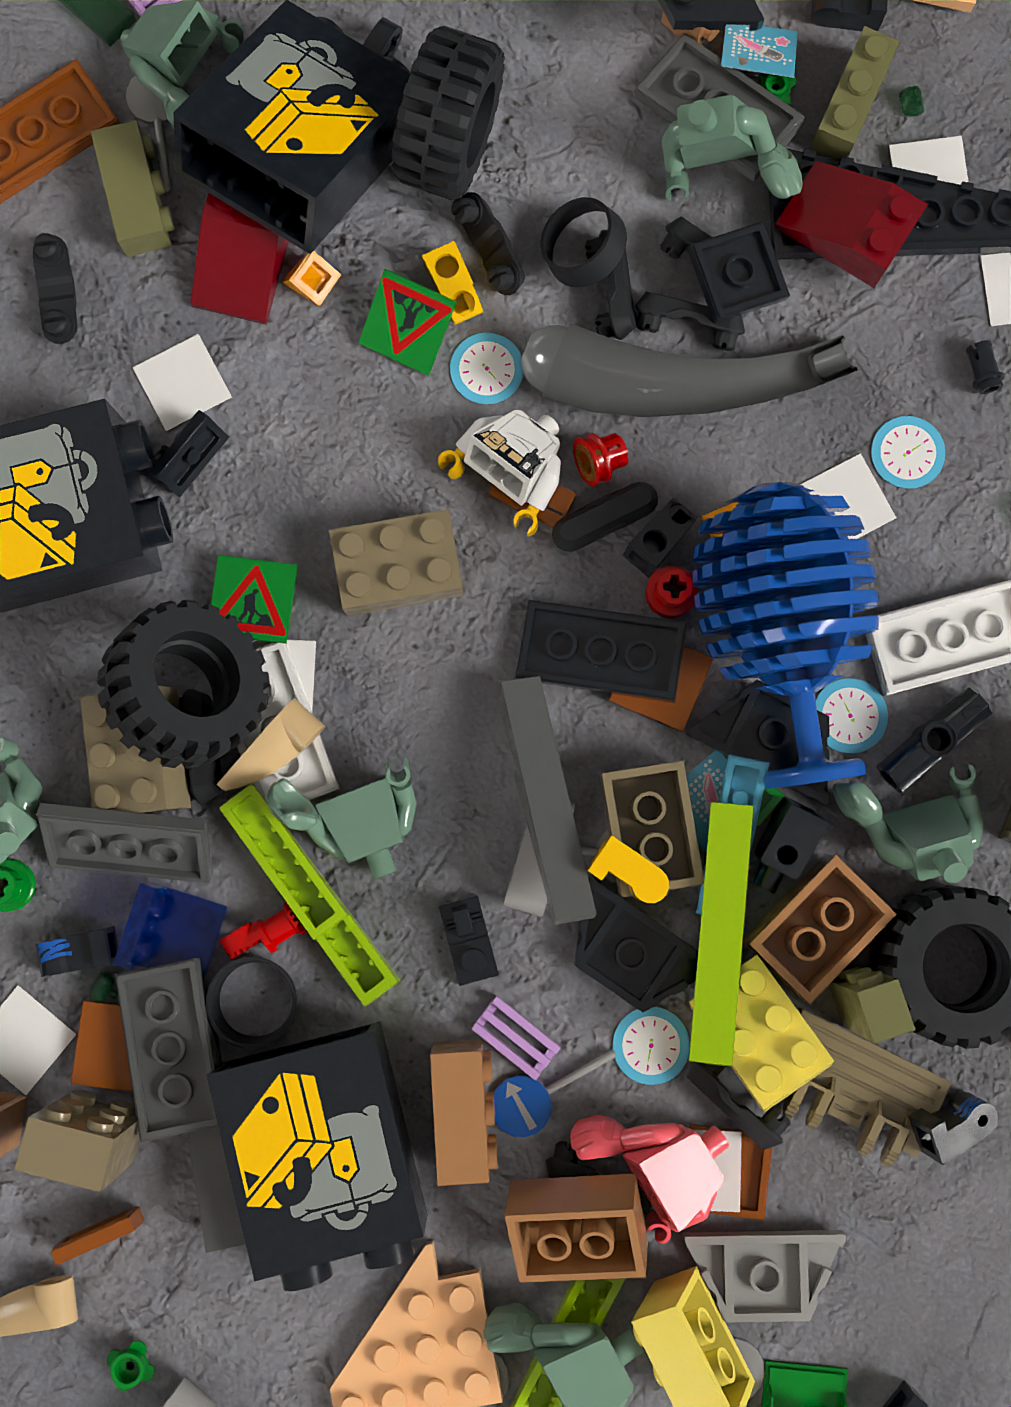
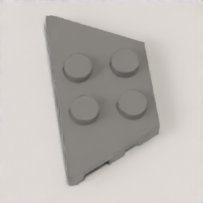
[683,1230,846,1323]

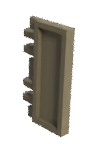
[782,1008,952,1167]

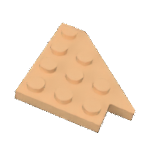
[330,1240,503,1407]

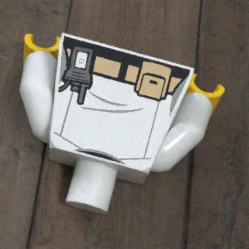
[438,410,561,537]

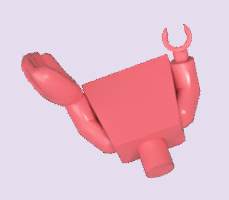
[570,1115,729,1244]

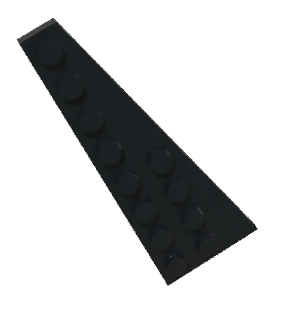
[769,148,1011,260]

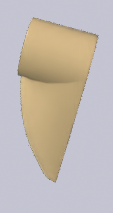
[217,698,325,791]
[0,1275,79,1337]

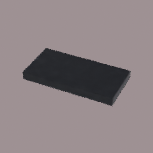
[515,600,687,703]

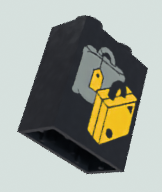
[173,0,411,255]
[0,398,173,613]
[206,1021,428,1291]

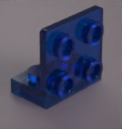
[113,882,228,982]

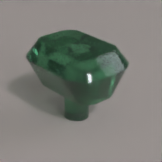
[899,86,925,117]
[88,971,118,1002]

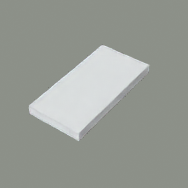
[866,580,1011,696]
[237,643,340,802]

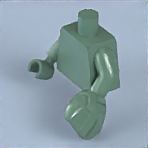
[120,0,244,128]
[662,95,803,201]
[0,736,42,864]
[267,758,417,880]
[832,764,984,883]
[483,1302,644,1407]

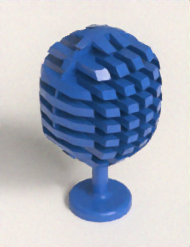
[692,482,879,789]

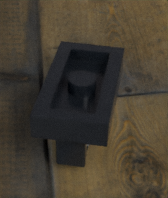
[149,410,229,497]
[439,896,499,986]

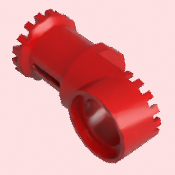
[220,902,308,960]

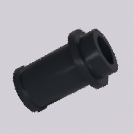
[966,340,1005,394]

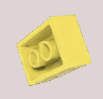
[689,955,834,1113]
[631,1266,755,1407]

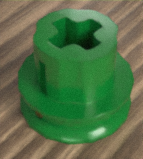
[0,859,36,912]

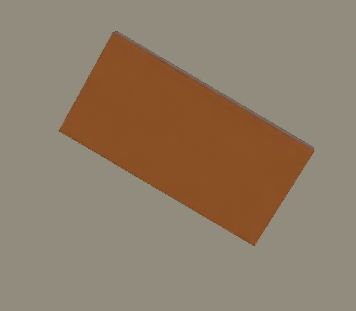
[0,59,121,204]

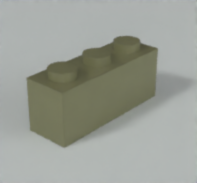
[809,26,900,159]
[91,120,175,257]
[829,964,916,1044]

